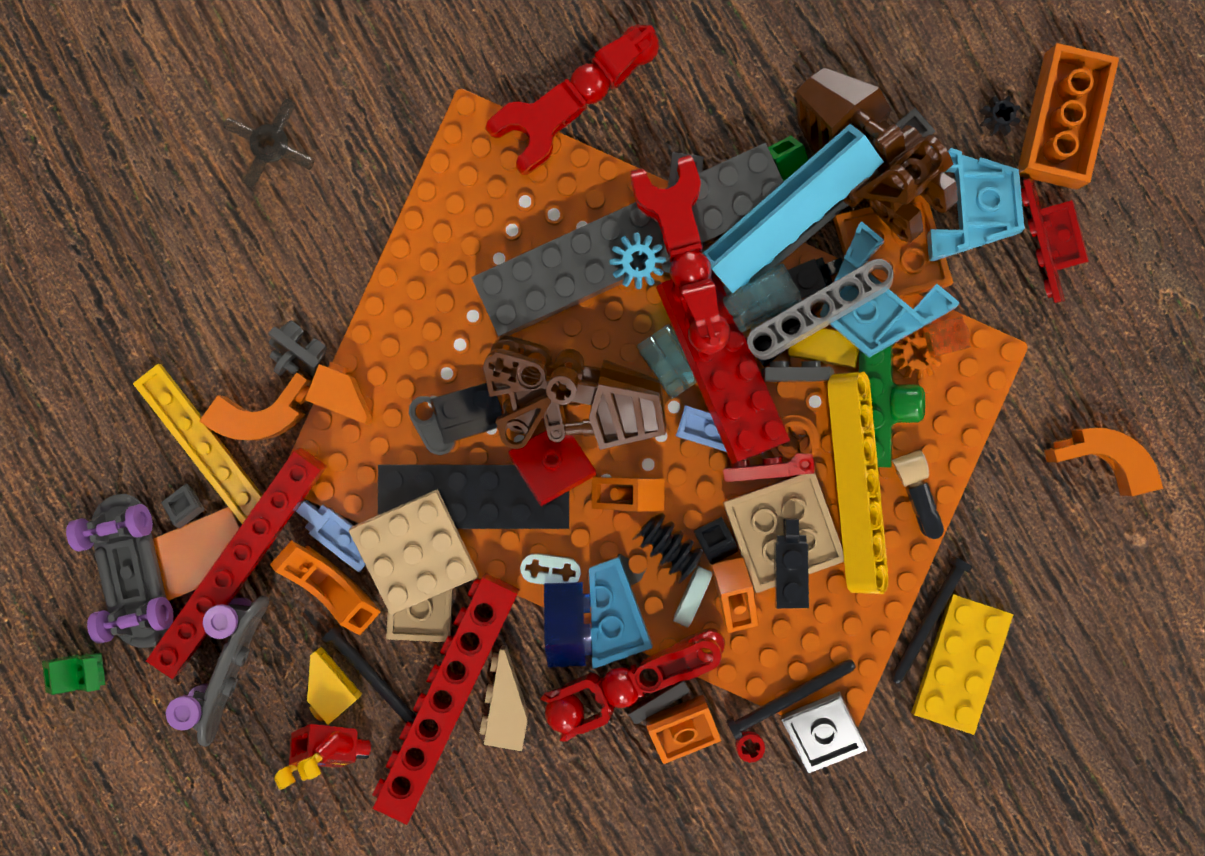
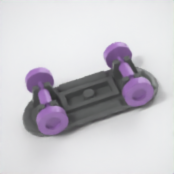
[66,494,174,648]
[166,596,269,747]

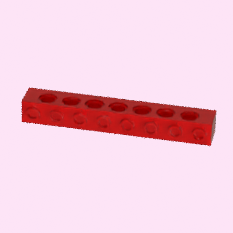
[146,448,327,680]
[372,573,520,825]

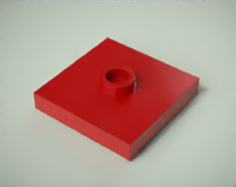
[508,430,596,506]

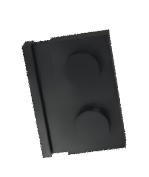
[430,383,502,445]

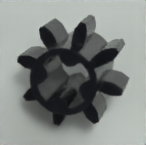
[979,96,1021,136]

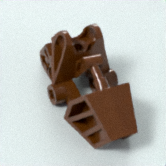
[796,67,958,243]
[483,336,666,450]

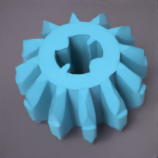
[609,232,666,289]

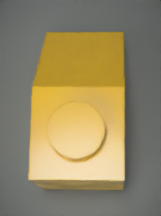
[307,647,362,725]

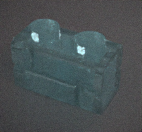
[723,263,801,332]
[636,324,697,400]

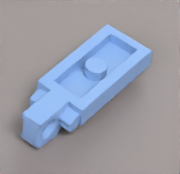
[676,405,763,453]
[296,500,365,572]

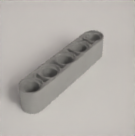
[747,259,893,360]

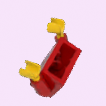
[274,724,371,790]

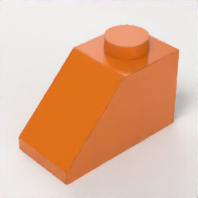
[305,361,373,424]
[592,477,665,512]
[712,557,758,633]

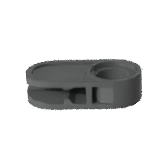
[409,396,456,455]

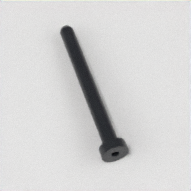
[891,556,973,684]
[321,624,427,730]
[726,659,856,741]

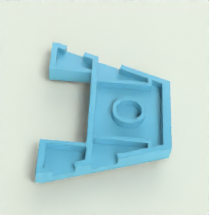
[927,146,1025,261]
[820,221,960,358]

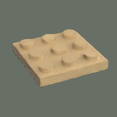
[723,473,844,593]
[349,489,478,615]

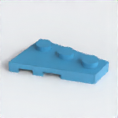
[589,556,653,669]

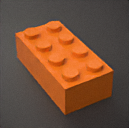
[1018,43,1119,190]

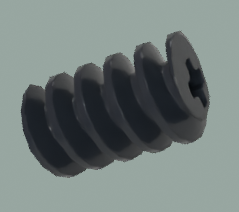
[632,513,703,583]

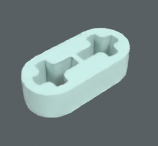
[520,553,581,587]
[673,566,713,628]

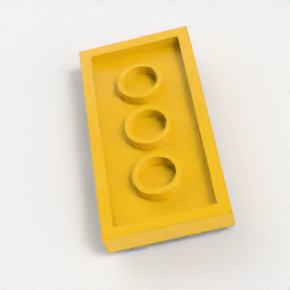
[911,594,1014,735]

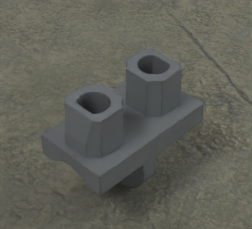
[268,320,327,378]

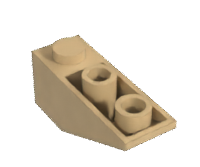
[480,645,529,751]

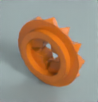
[893,329,944,380]
[770,415,820,463]

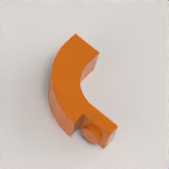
[199,372,312,441]
[1044,428,1163,496]
[270,540,381,635]

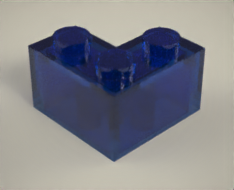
[544,582,592,667]

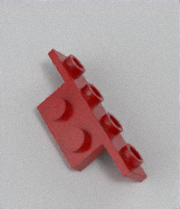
[1021,178,1089,303]

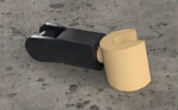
[892,450,944,539]

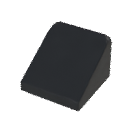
[694,517,738,565]

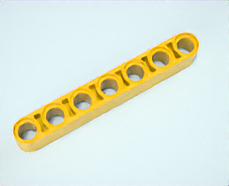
[828,372,888,594]

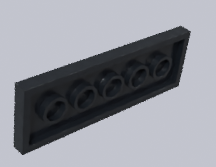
[378,465,570,529]

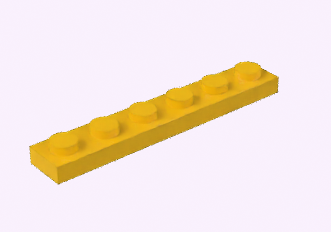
[133,364,263,524]

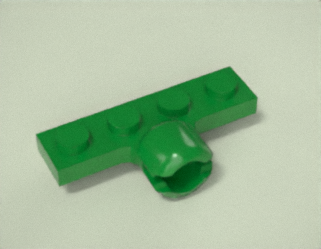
[859,345,925,468]

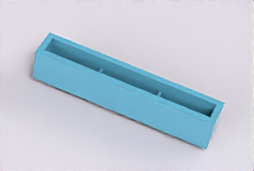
[703,124,884,293]

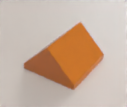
[645,695,722,765]

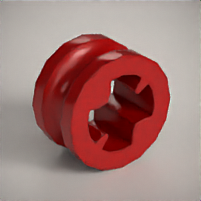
[735,731,765,763]

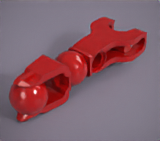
[485,24,660,175]
[631,155,730,354]
[540,628,725,742]

